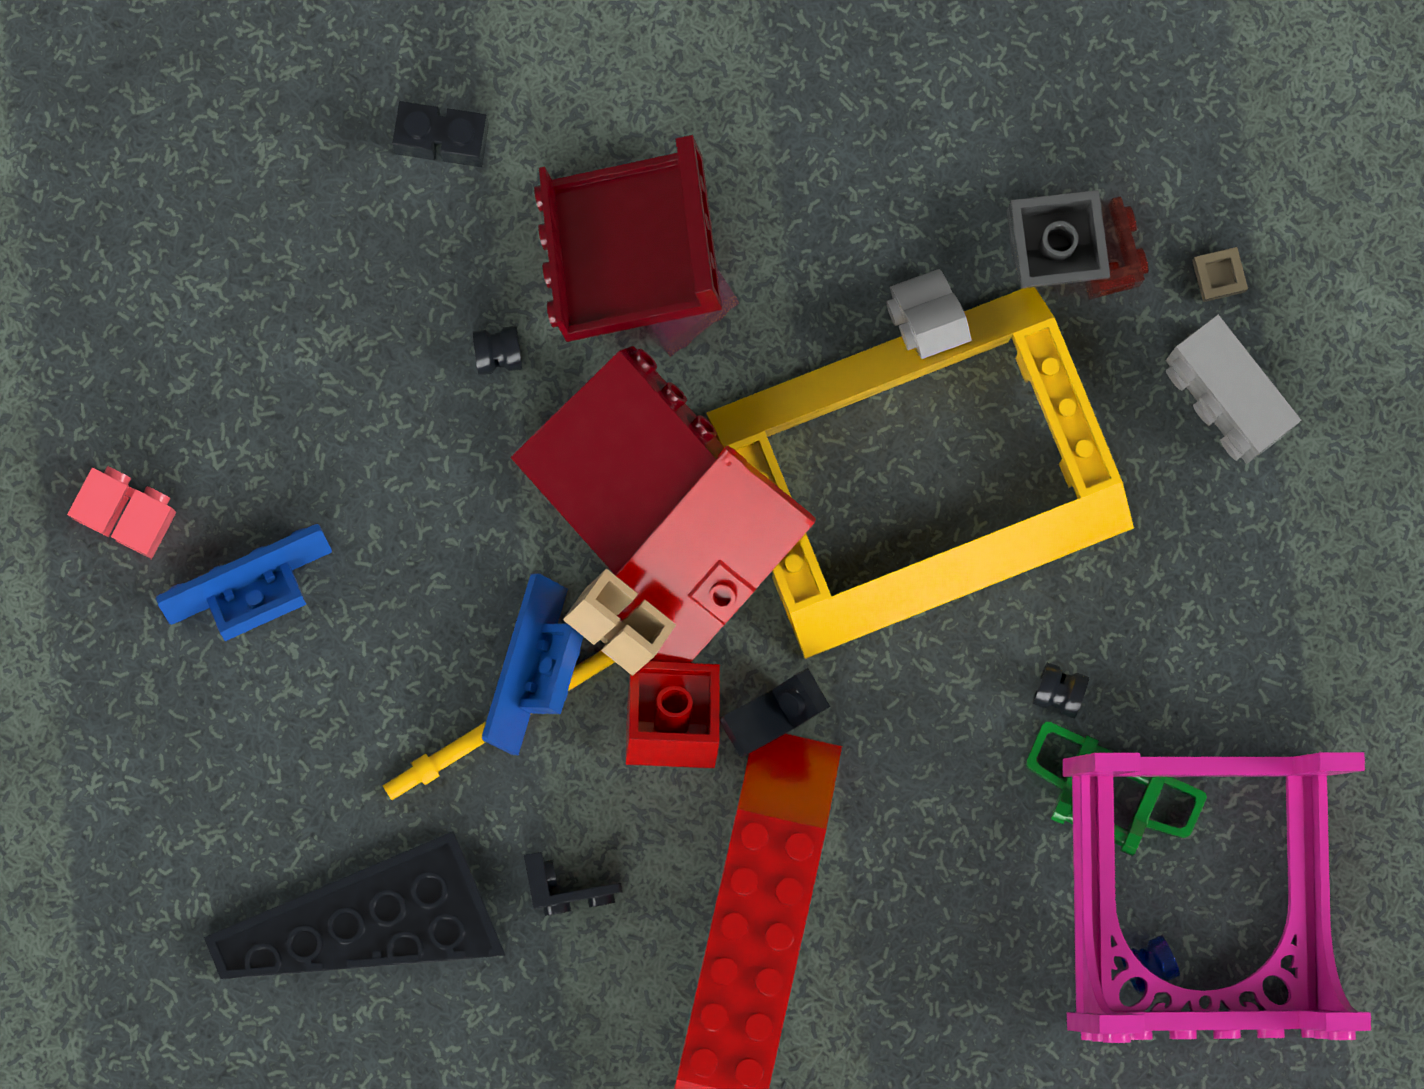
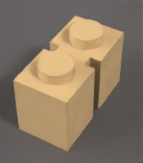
[563,569,676,676]

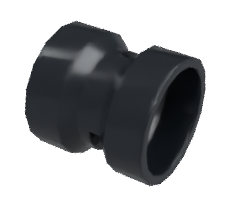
[473,326,522,375]
[1032,662,1089,719]

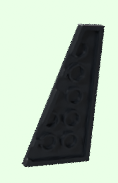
[204,831,506,979]

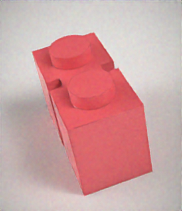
[67,466,176,559]

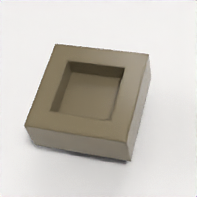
[1192,247,1248,302]

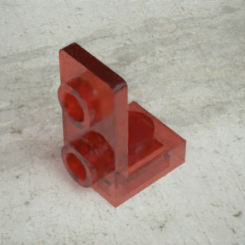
[1085,196,1149,300]

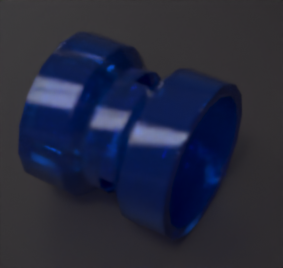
[1121,935,1180,994]

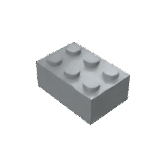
[1165,315,1302,464]

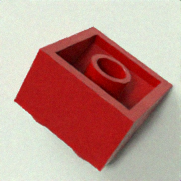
[626,661,720,768]

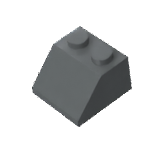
[1006,190,1110,289]

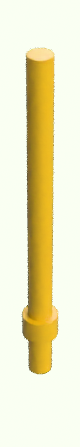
[382,651,615,800]

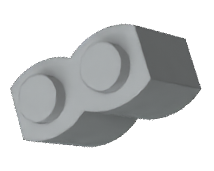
[886,269,972,359]

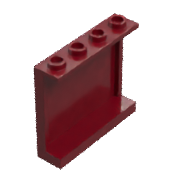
[534,135,722,342]
[510,346,724,575]

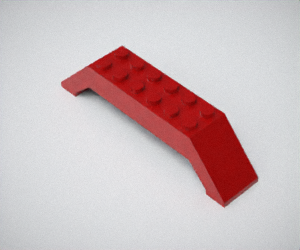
[674,734,842,1089]

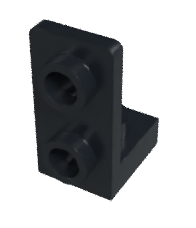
[720,668,831,757]
[524,852,623,916]

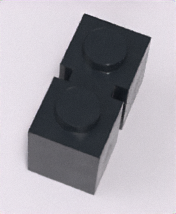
[392,101,489,167]

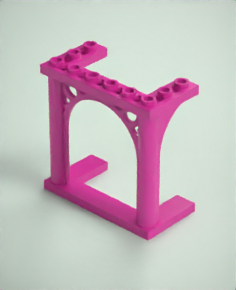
[1063,752,1371,1043]

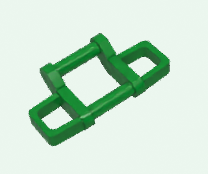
[1025,722,1207,856]

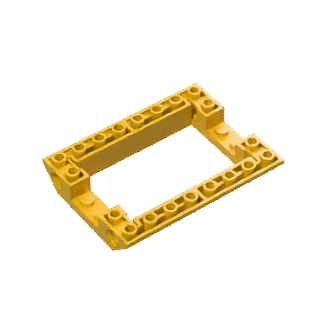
[706,287,1134,659]

